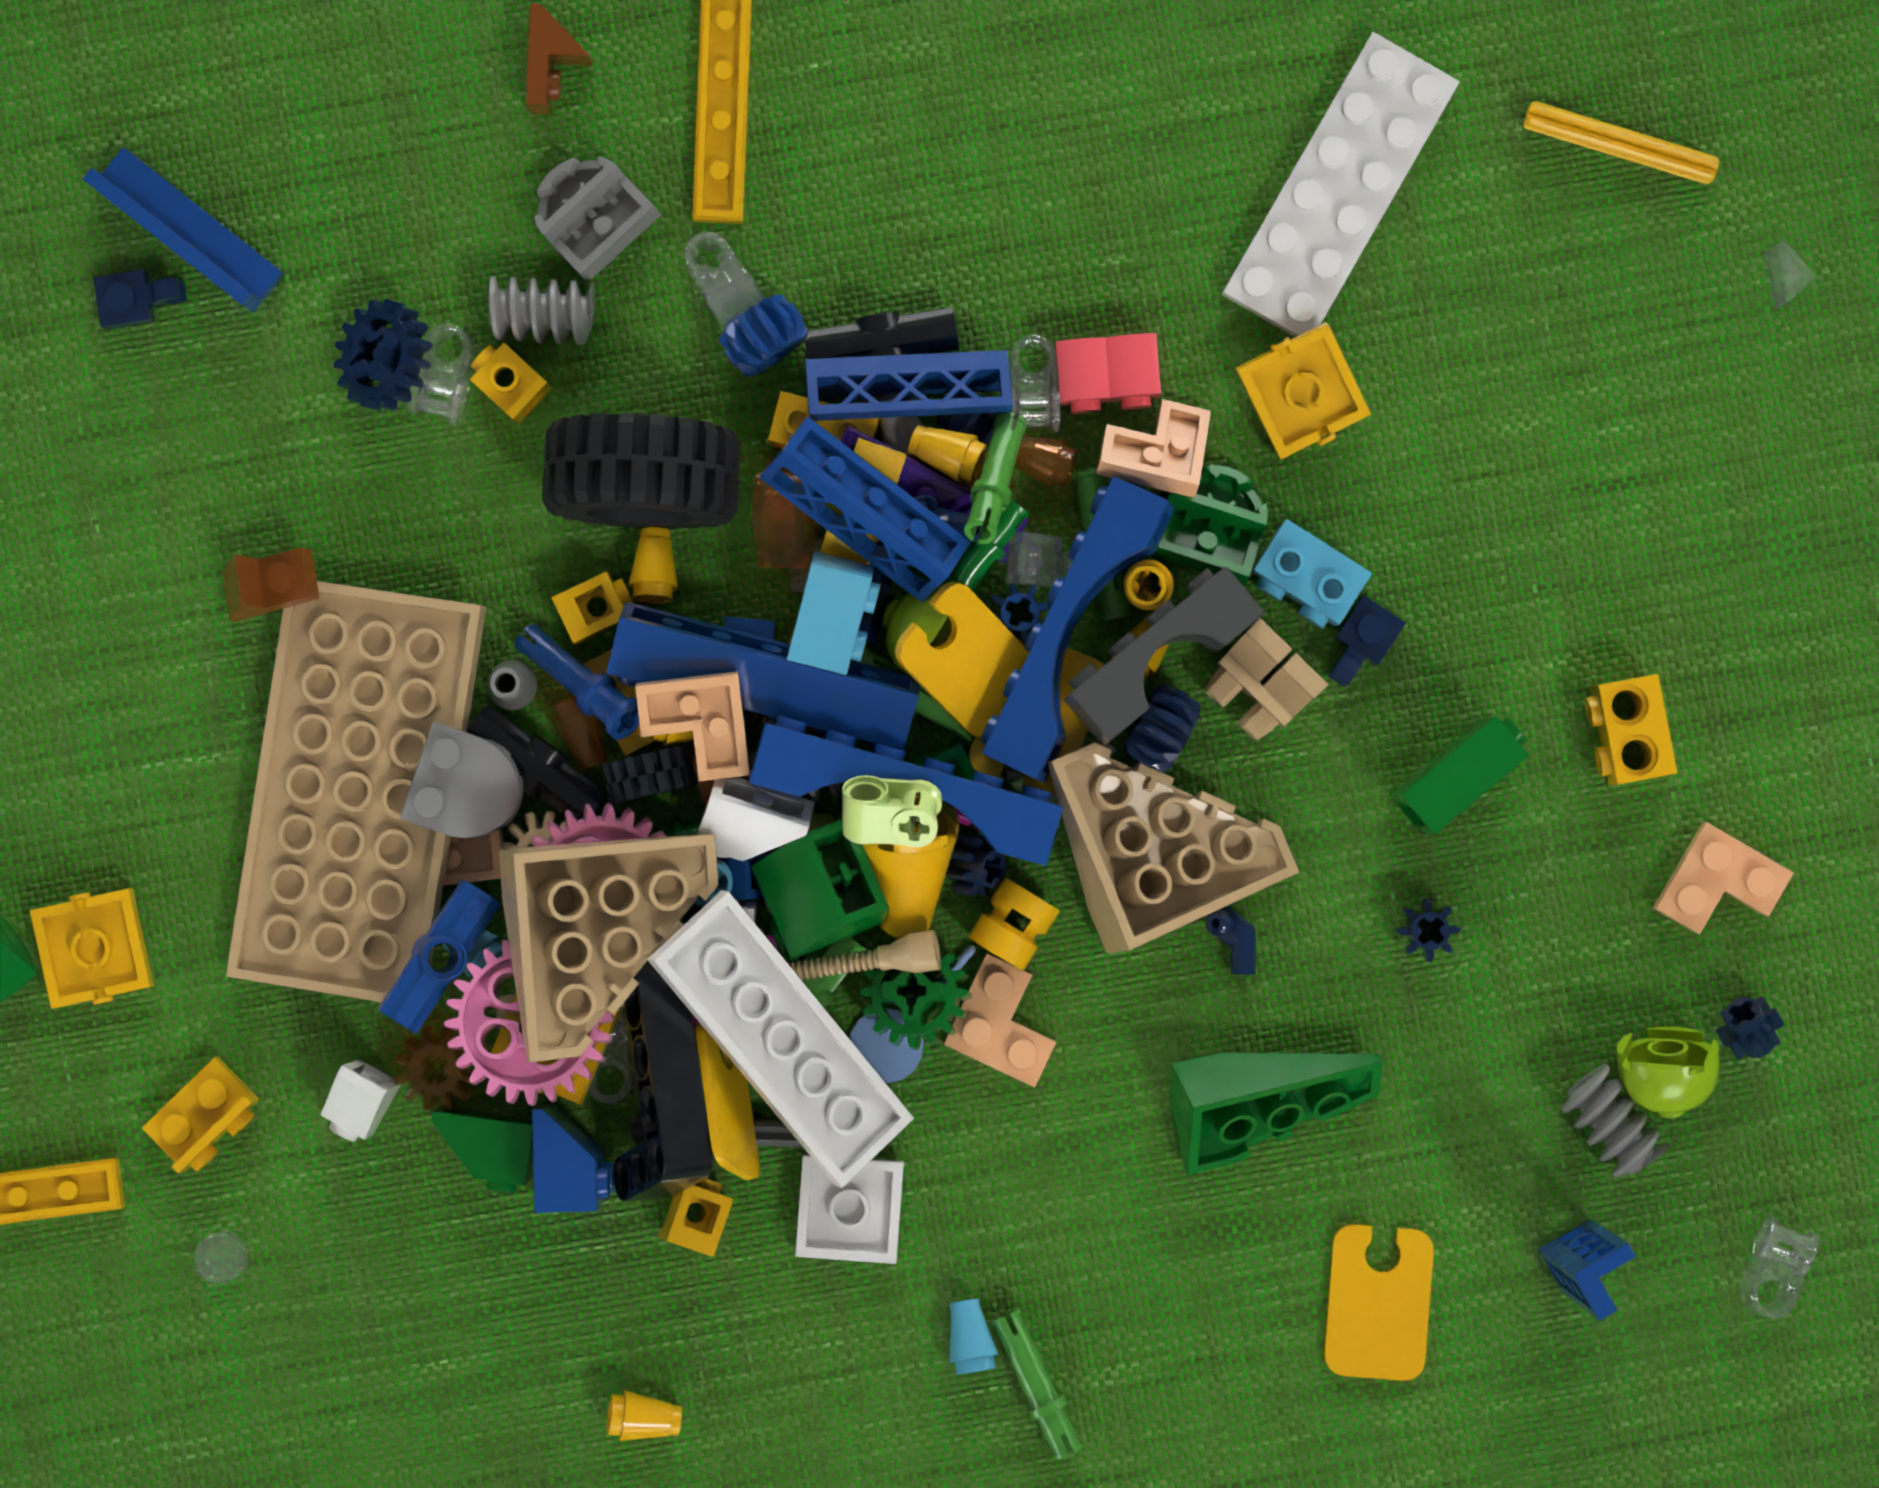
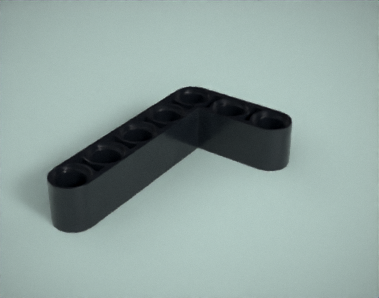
[613,960,713,1201]

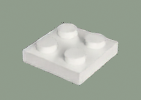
[795,1153,904,1264]

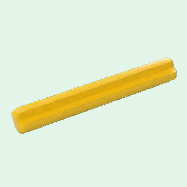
[1523,101,1719,184]

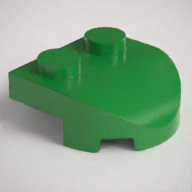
[1152,465,1268,586]

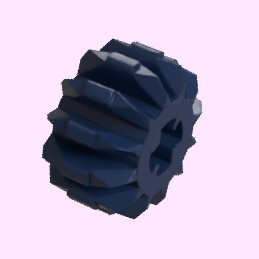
[1124,684,1200,772]

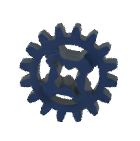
[334,299,433,411]

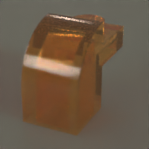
[753,456,817,568]

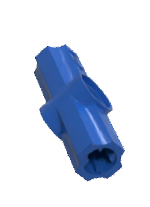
[377,879,501,1034]

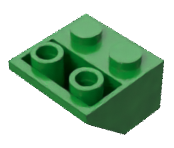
[751,819,890,960]

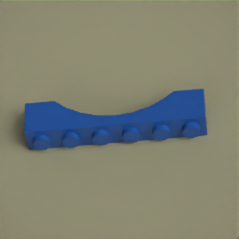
[981,476,1175,783]
[747,715,1063,866]

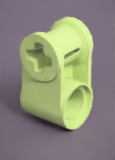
[842,775,943,847]

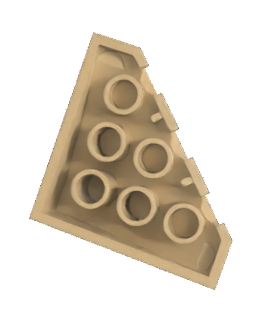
[1048,742,1299,954]
[499,834,718,1062]

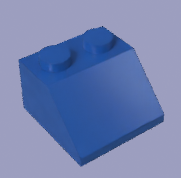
[532,1101,615,1213]

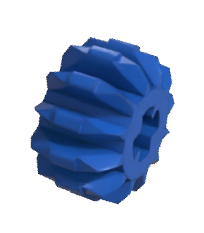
[719,295,808,377]

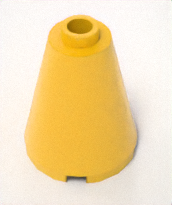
[862,795,959,940]

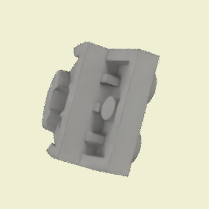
[534,156,661,283]
[400,722,524,838]

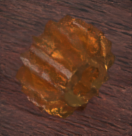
[395,1026,473,1111]

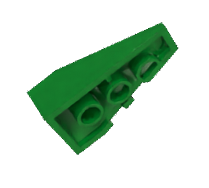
[1169,1052,1383,1175]

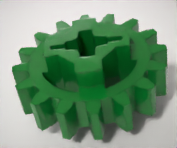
[860,944,972,1050]

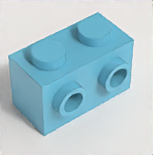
[1251,519,1372,629]
[787,551,881,675]

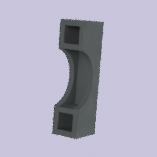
[1064,566,1265,746]

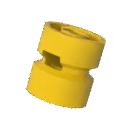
[968,877,1060,971]

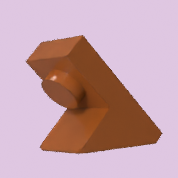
[526,3,593,114]
[223,547,319,622]

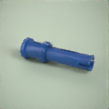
[515,624,640,740]

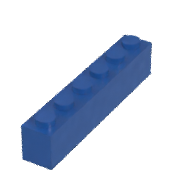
[606,601,920,751]

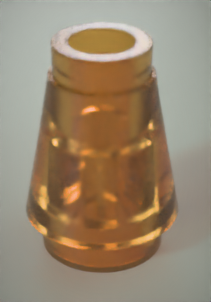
[1014,435,1078,488]
[549,695,608,769]

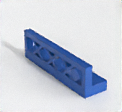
[83,147,284,313]
[804,350,1013,421]
[759,416,970,602]
[1538,1219,1636,1321]

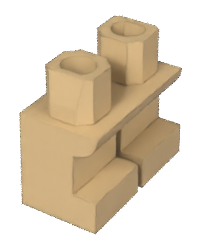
[1203,618,1329,741]

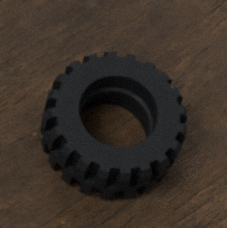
[542,413,741,529]

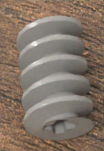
[488,276,595,346]
[1561,1064,1669,1178]

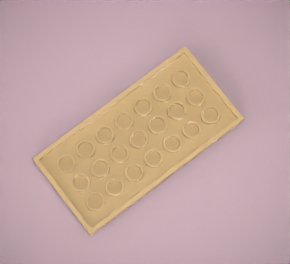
[226,581,486,1002]

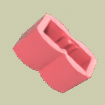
[1055,333,1161,414]

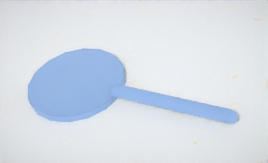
[850,945,976,1083]

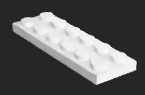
[1222,32,1460,337]
[647,890,914,1188]

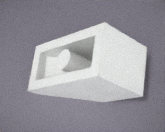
[697,777,815,861]
[321,1058,402,1142]

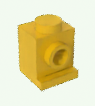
[469,343,552,425]
[551,571,635,645]
[657,1179,734,1257]

